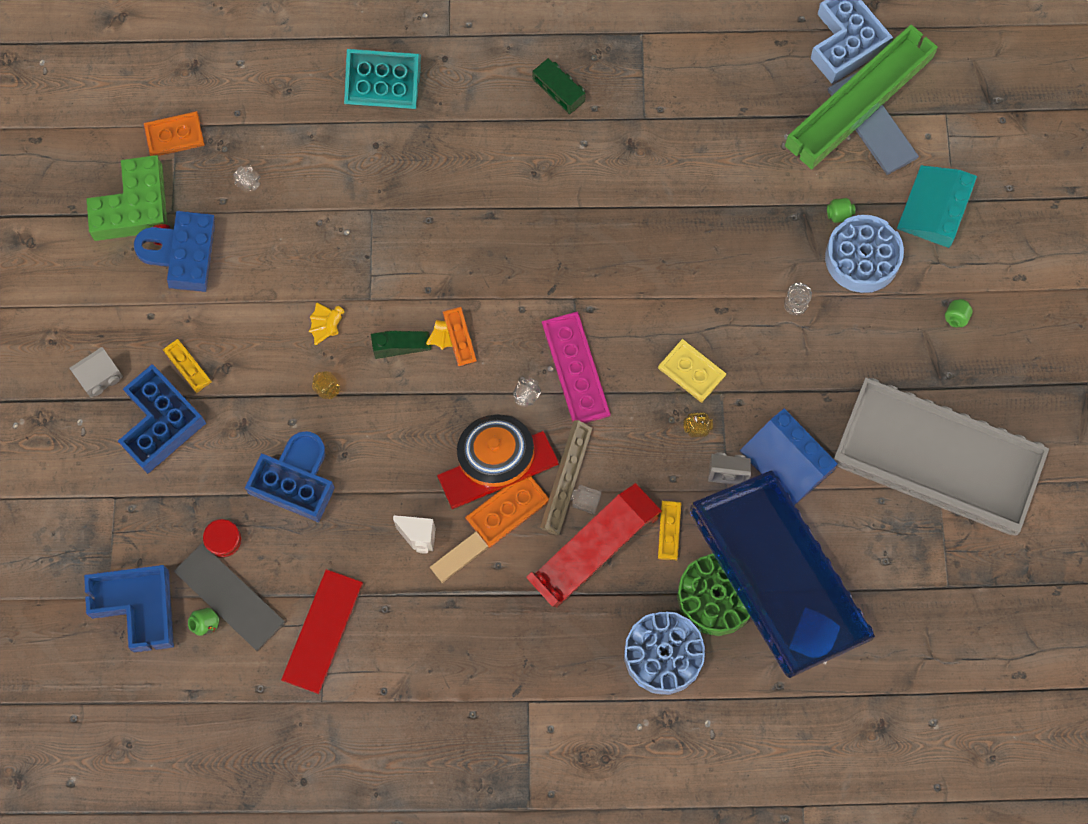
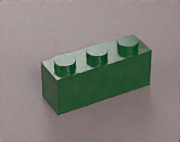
[532,58,585,115]

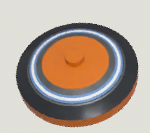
[457,414,534,487]

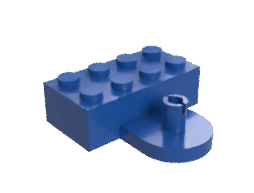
[245,431,335,523]

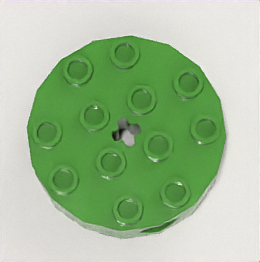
[677,553,758,636]

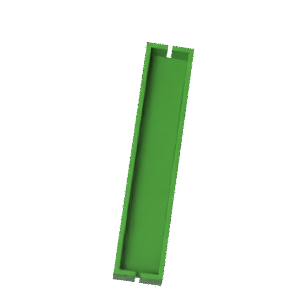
[785,25,938,170]

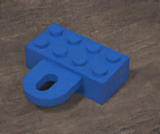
[134,211,215,292]

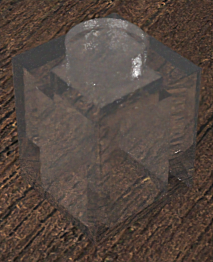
[571,485,602,515]

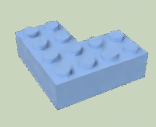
[811,0,893,84]

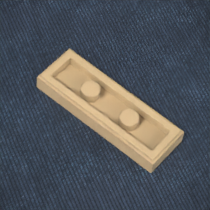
[430,531,489,583]

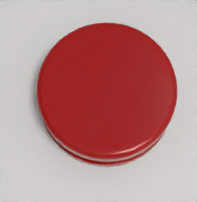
[203,519,242,558]

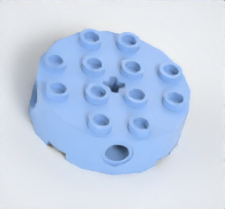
[624,612,705,695]

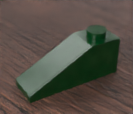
[371,331,431,359]

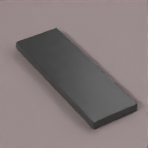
[174,543,285,652]

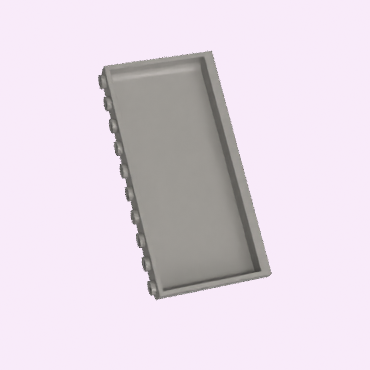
[834,378,1049,535]

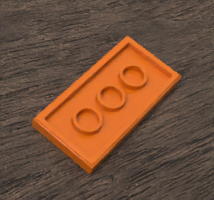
[465,477,549,548]

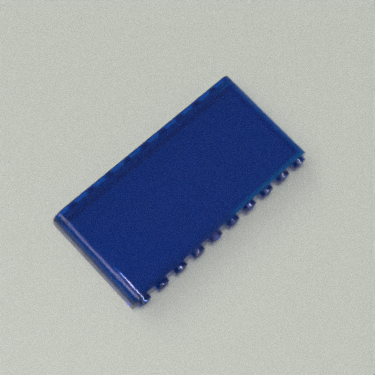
[690,470,875,678]

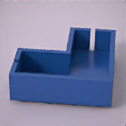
[84,565,174,653]

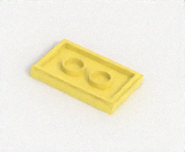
[658,339,726,403]

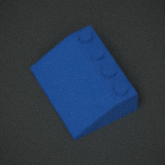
[740,408,838,507]

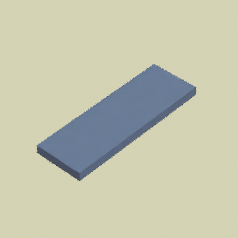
[828,72,919,175]

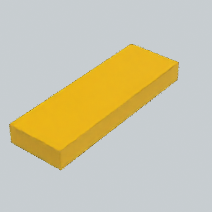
[163,339,212,393]
[658,501,681,561]

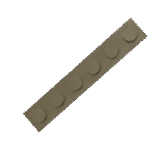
[540,420,592,535]

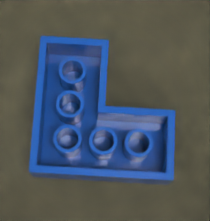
[118,364,206,474]

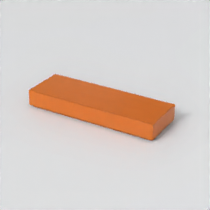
[442,307,477,367]

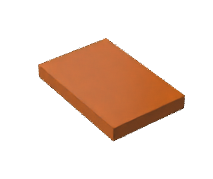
[144,111,205,156]

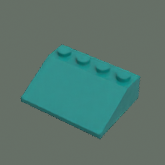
[344,49,421,109]
[897,165,977,248]

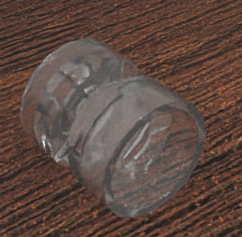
[784,283,812,315]

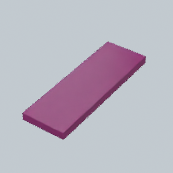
[542,311,611,424]

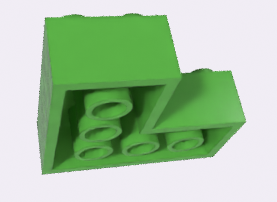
[86,155,167,241]

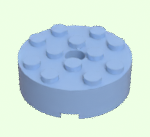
[825,215,904,293]

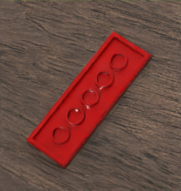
[437,431,559,509]
[281,569,363,695]

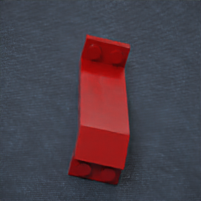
[526,483,662,608]

